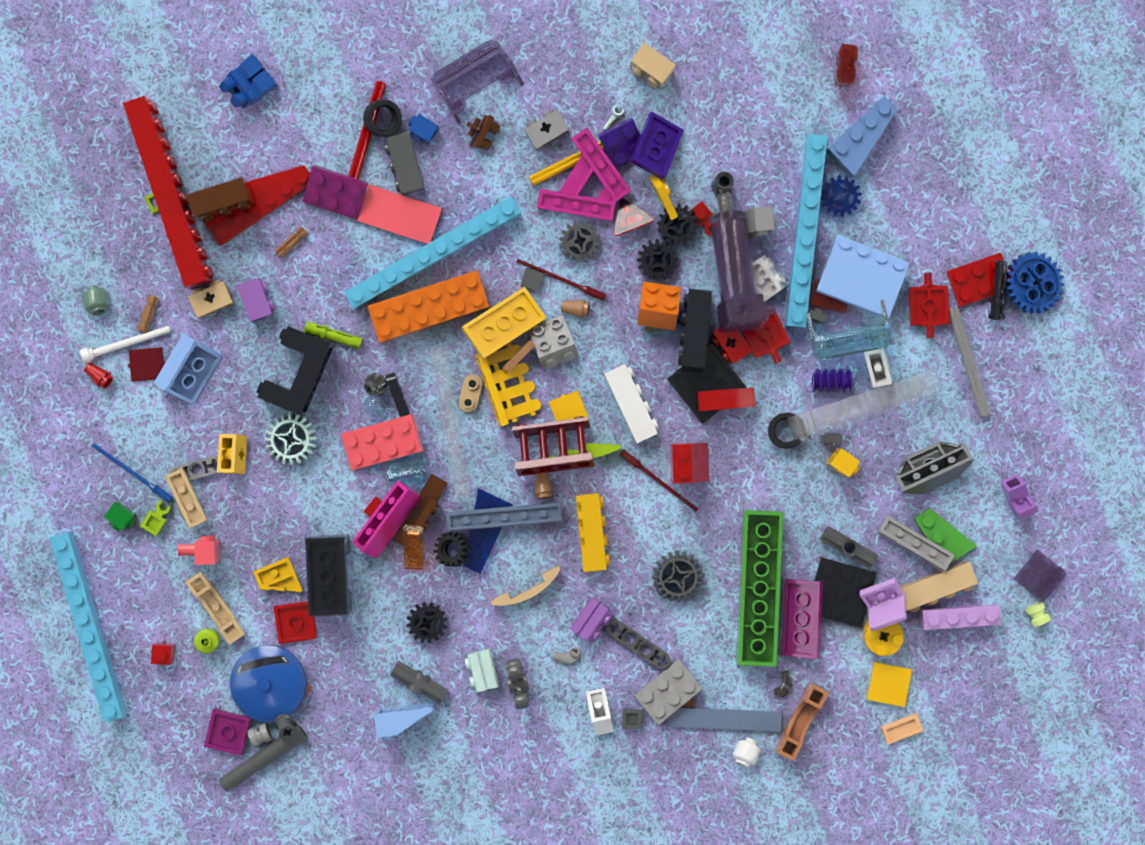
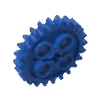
[1005,252,1065,314]

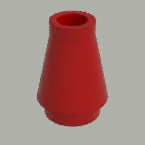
[84,363,113,389]

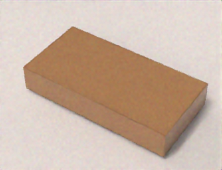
[502,340,535,374]

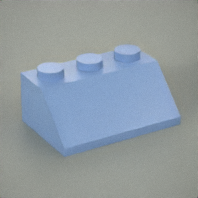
[154,333,222,405]

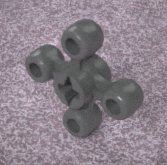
[507,659,529,709]

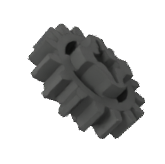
[559,221,601,263]

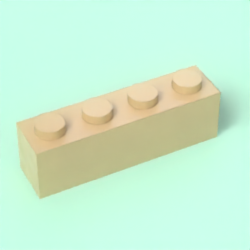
[900,561,978,612]

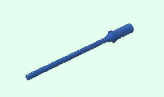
[92,443,173,503]

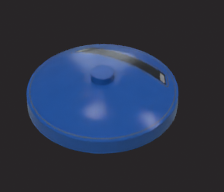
[230,645,307,722]

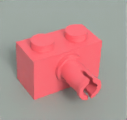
[178,535,220,565]

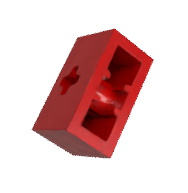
[710,319,752,364]

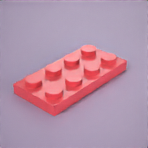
[341,414,424,471]

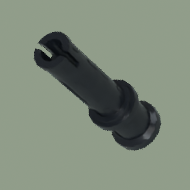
[988,260,1008,320]

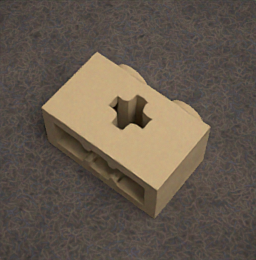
[188,280,235,319]

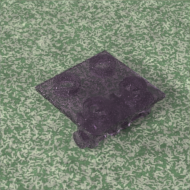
[1013,549,1067,602]

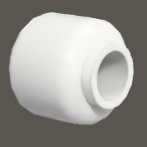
[733,738,761,768]

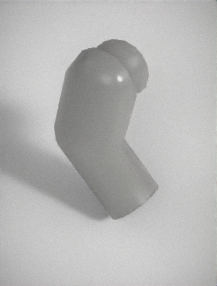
[553,647,581,665]

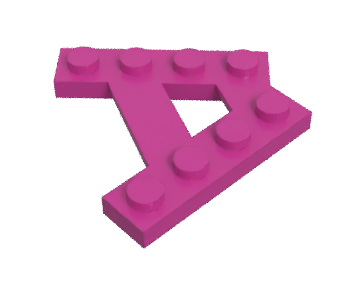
[537,128,631,221]

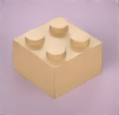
[630,42,676,90]

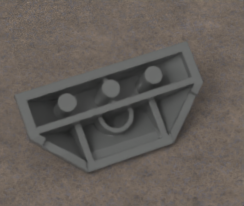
[895,442,974,494]

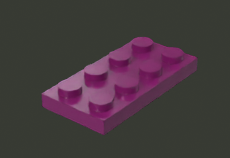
[781,579,823,659]

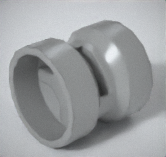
[247,723,273,748]

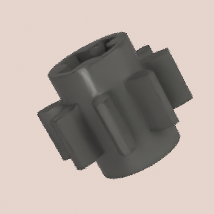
[364,372,388,398]

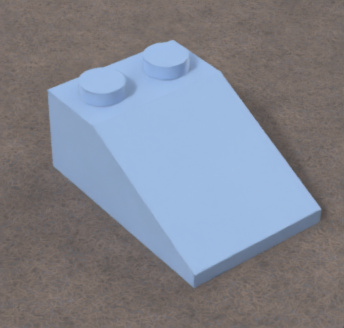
[374,702,435,740]

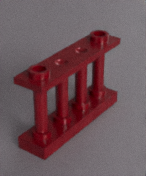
[512,416,595,477]

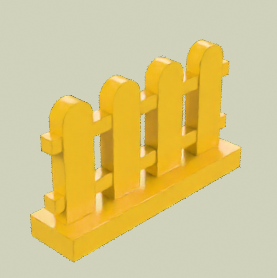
[475,343,541,427]

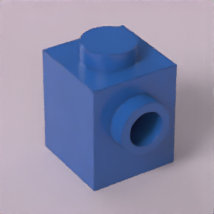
[408,114,439,144]

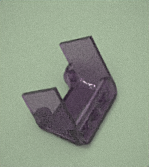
[430,40,524,124]

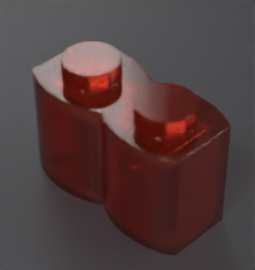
[834,44,858,87]

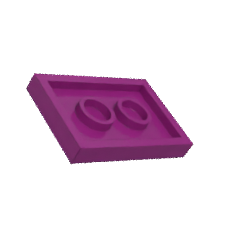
[302,165,369,220]

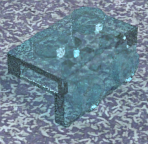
[385,451,428,488]

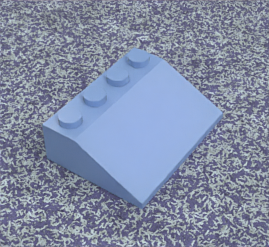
[816,235,909,320]

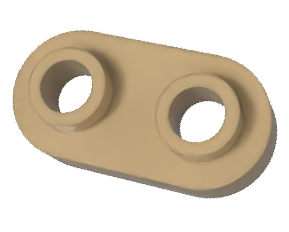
[459,374,482,412]

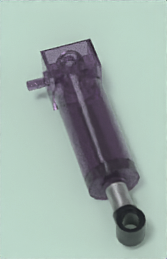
[709,171,776,333]

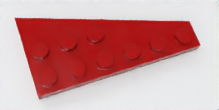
[205,165,310,246]

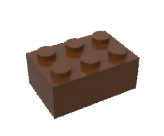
[186,177,255,223]

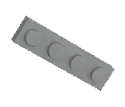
[878,516,955,573]

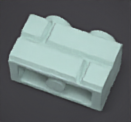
[465,648,499,692]

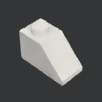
[864,347,892,388]
[586,688,614,736]

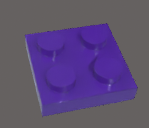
[598,118,640,169]

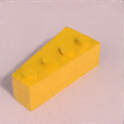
[576,493,610,572]

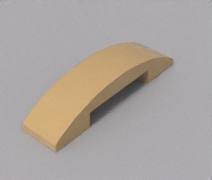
[490,565,560,606]
[185,571,245,645]

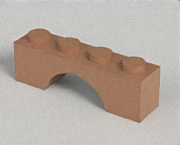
[775,681,829,761]

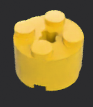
[862,620,904,656]

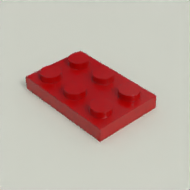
[946,253,1008,308]

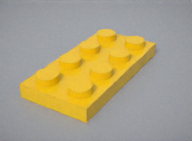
[461,287,546,360]

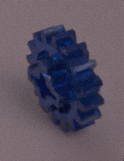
[820,175,862,218]

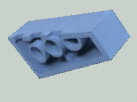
[826,96,898,179]

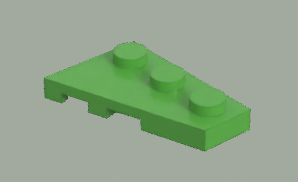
[913,508,977,563]

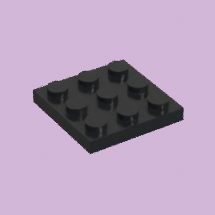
[667,344,747,424]
[814,557,877,628]

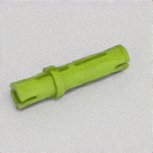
[304,321,363,350]

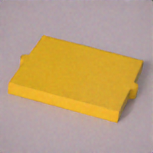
[549,391,590,422]

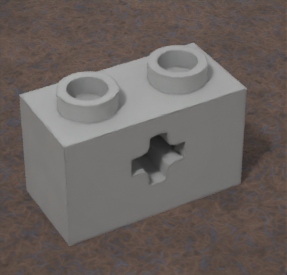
[524,110,569,151]

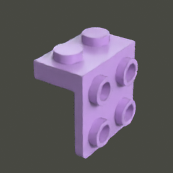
[860,578,907,631]

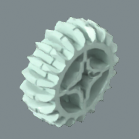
[265,413,317,465]

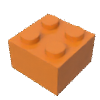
[637,281,681,331]

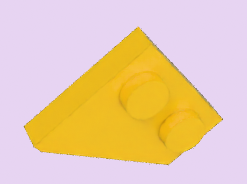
[648,175,678,220]
[253,557,303,592]

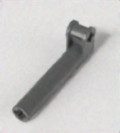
[219,714,308,792]

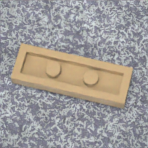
[165,468,208,528]

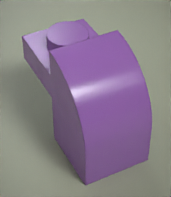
[1001,474,1038,519]

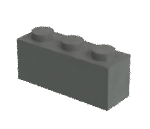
[384,132,425,195]

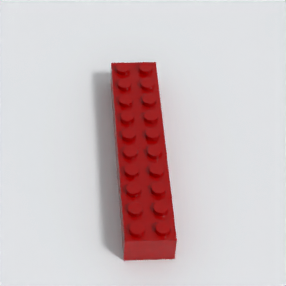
[123,95,214,290]

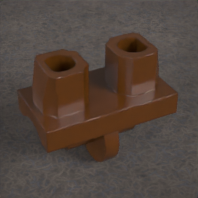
[466,115,501,150]

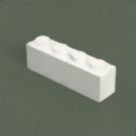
[604,364,659,443]

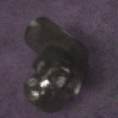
[774,670,792,698]

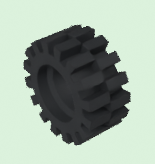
[434,532,472,567]

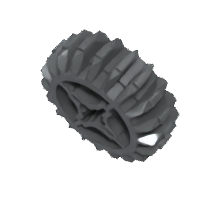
[652,550,704,602]

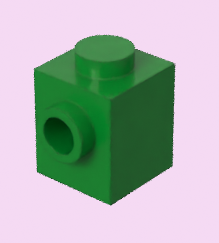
[104,501,137,531]

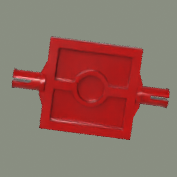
[908,273,949,339]
[739,303,790,364]

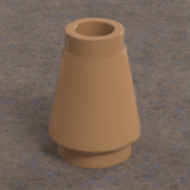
[561,300,590,319]
[535,473,553,499]

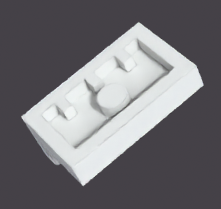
[742,255,787,302]

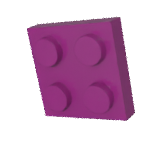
[204,708,251,755]

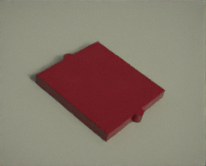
[128,347,166,382]

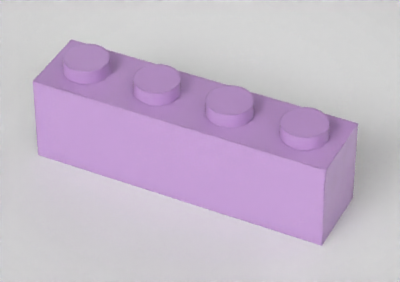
[919,604,1001,630]

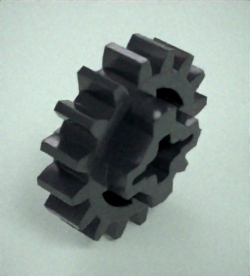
[657,203,699,246]
[637,239,679,281]
[406,601,448,643]

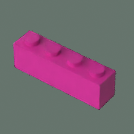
[352,480,422,559]

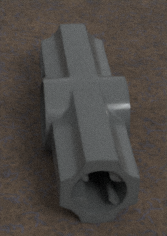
[820,526,878,569]
[390,661,448,704]

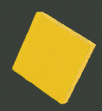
[866,662,912,707]

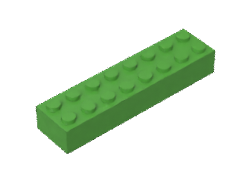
[736,510,783,667]

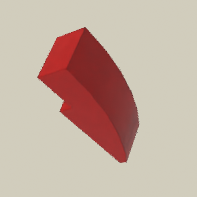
[697,388,756,411]

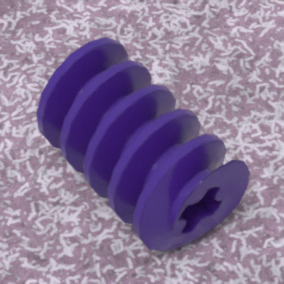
[812,369,852,393]

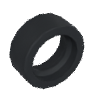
[363,100,402,137]
[768,413,805,449]

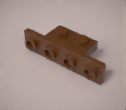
[394,474,447,549]

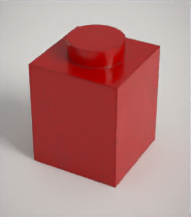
[151,642,175,665]

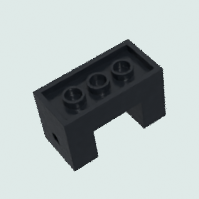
[256,326,334,416]
[305,534,352,617]

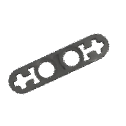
[606,619,671,669]

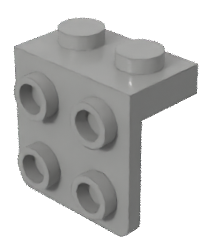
[528,316,579,370]

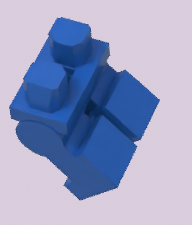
[219,54,278,109]

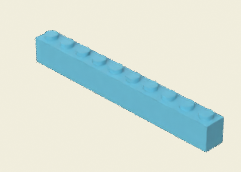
[784,134,828,329]
[344,196,521,310]
[49,531,127,723]

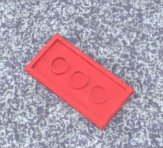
[357,184,442,244]

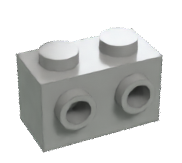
[741,207,776,238]

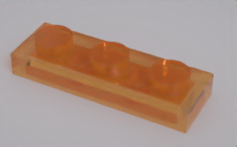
[403,525,424,570]

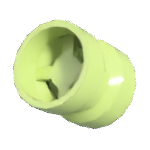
[1025,602,1051,627]

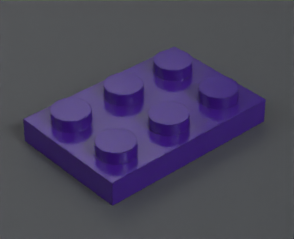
[630,112,684,180]

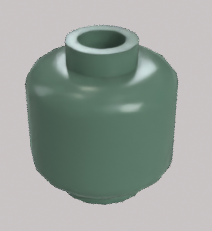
[82,286,110,316]

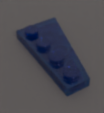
[463,488,513,574]

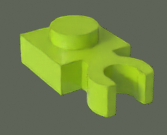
[140,500,172,536]

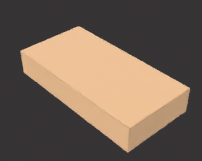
[880,713,924,745]

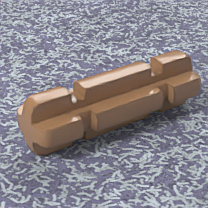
[275,226,308,258]
[137,295,159,332]

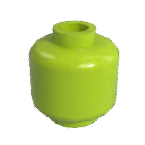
[194,628,221,654]

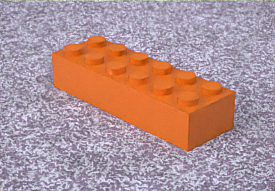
[367,270,490,343]

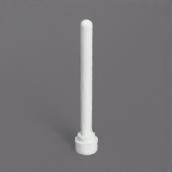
[80,326,171,364]

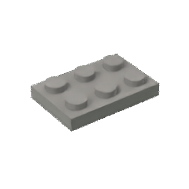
[634,659,703,726]

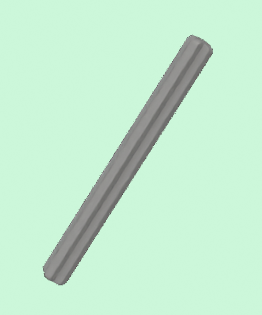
[949,307,991,417]

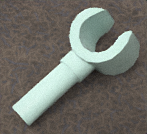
[603,104,624,130]

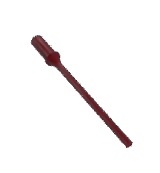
[517,259,606,301]
[619,449,698,511]

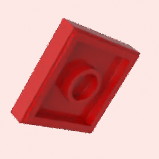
[273,601,317,644]

